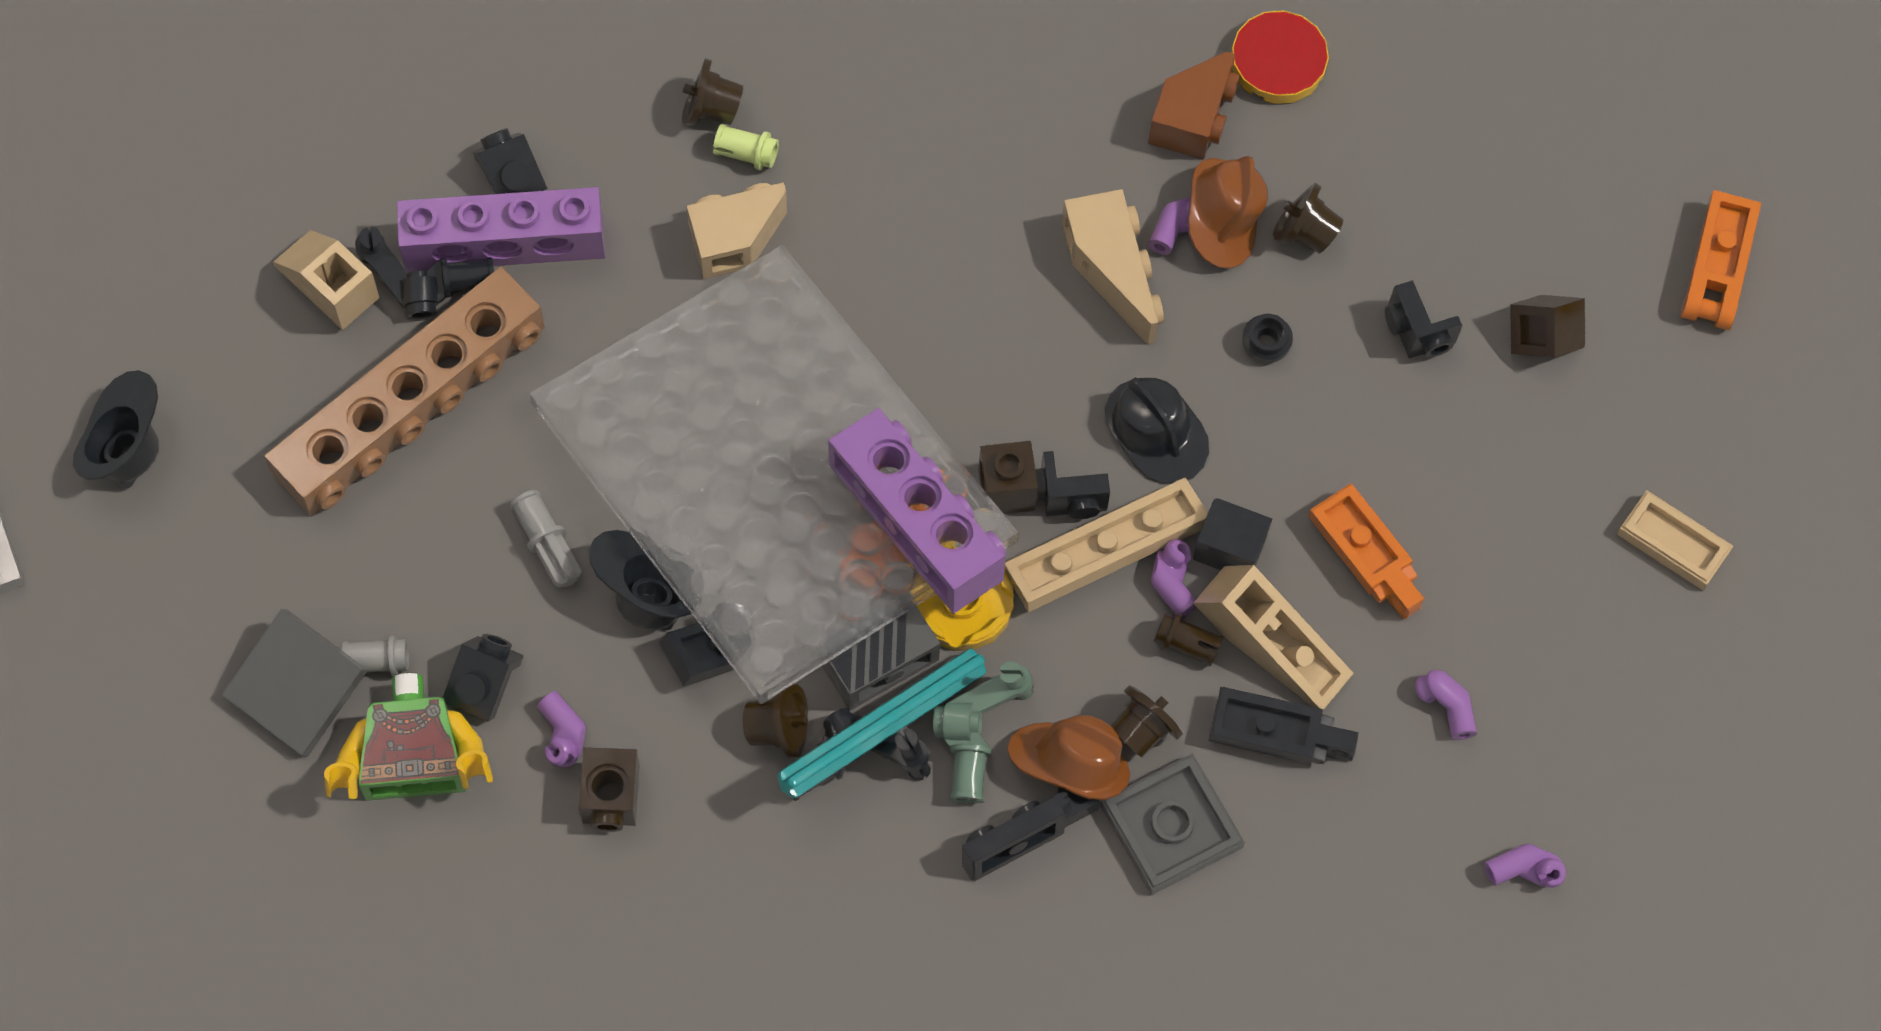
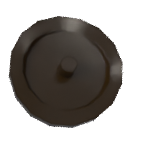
[682,58,743,126]
[1273,183,1344,254]
[743,684,808,757]
[1111,685,1183,758]

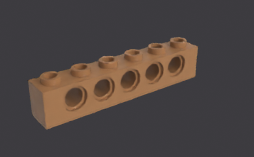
[264,266,545,516]

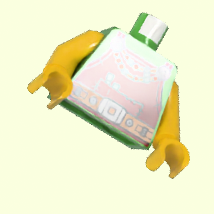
[324,673,493,801]

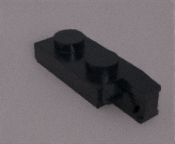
[1208,687,1359,764]
[962,787,1099,881]

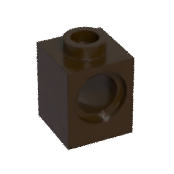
[978,441,1038,516]
[579,747,640,832]

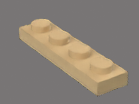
[1004,477,1208,613]

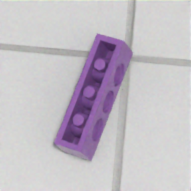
[397,187,605,272]
[828,408,1006,614]

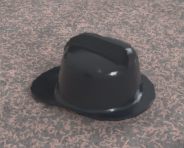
[73,370,159,488]
[1105,377,1209,484]
[589,530,705,630]

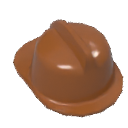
[1188,156,1268,269]
[1007,715,1130,800]

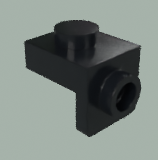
[473,128,547,194]
[1385,280,1463,359]
[1035,451,1110,519]
[659,603,752,686]
[442,634,524,722]

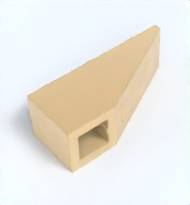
[1062,189,1164,345]

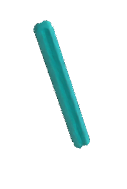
[777,649,986,799]

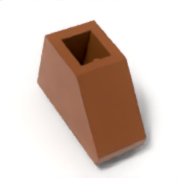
[1148,51,1240,160]

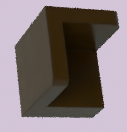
[1510,295,1585,358]

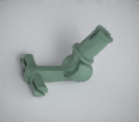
[933,661,1034,804]

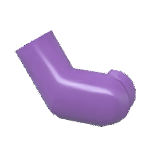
[1148,198,1190,255]
[1151,539,1196,619]
[1415,670,1477,740]
[537,691,586,768]
[1483,844,1567,888]

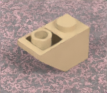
[687,182,787,280]
[273,230,380,330]

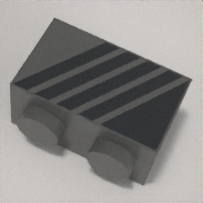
[818,593,940,711]

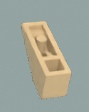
[1193,565,1354,710]

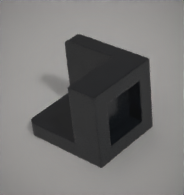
[1193,498,1273,570]

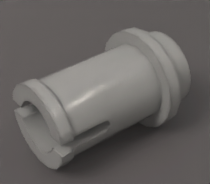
[342,634,410,676]

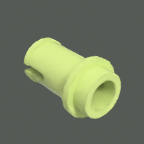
[713,124,779,170]

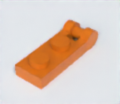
[1680,190,1762,331]

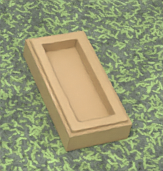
[1616,490,1733,591]

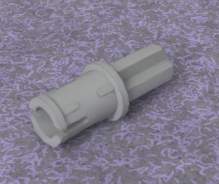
[510,490,582,588]

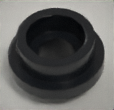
[1242,313,1293,363]

